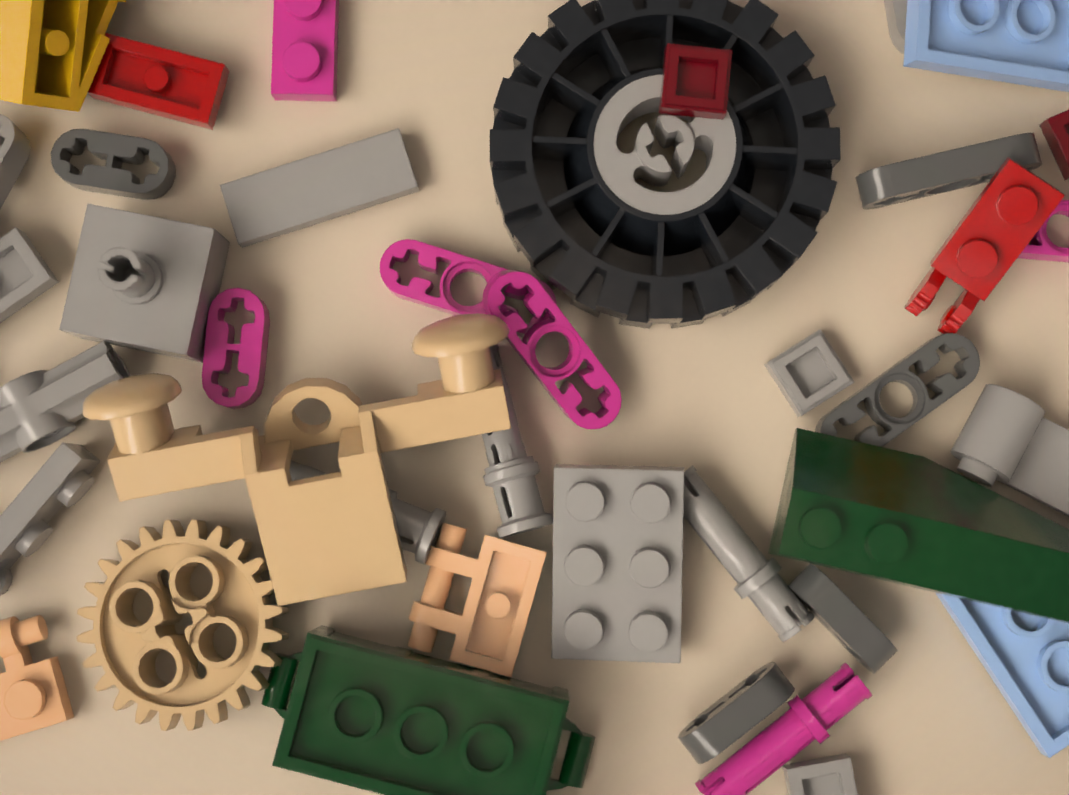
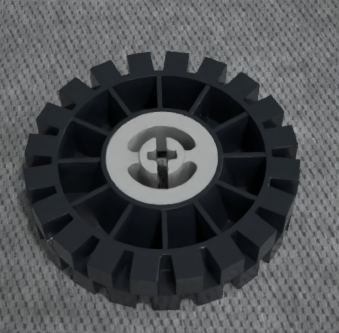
[490,0,841,329]

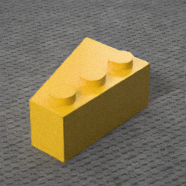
[0,0,126,112]

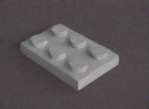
[552,464,684,663]

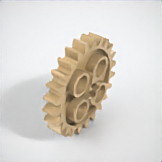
[76,519,289,731]

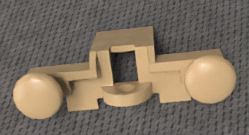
[83,313,511,606]

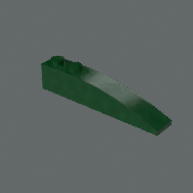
[768,428,1069,623]

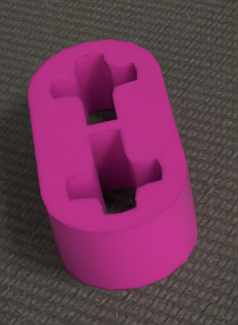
[202,288,270,409]

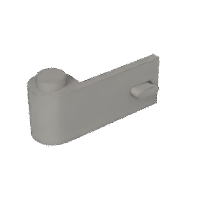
[951,384,1069,517]

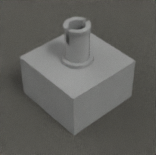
[59,204,230,363]

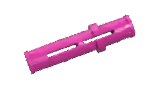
[695,663,872,795]

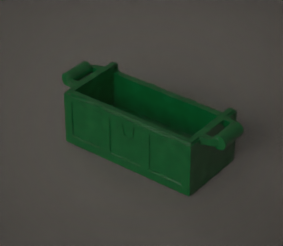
[261,625,595,795]

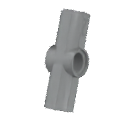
[0,341,131,463]

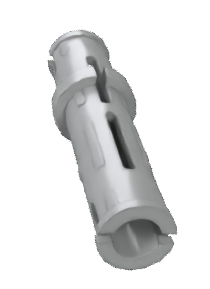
[683,466,815,642]

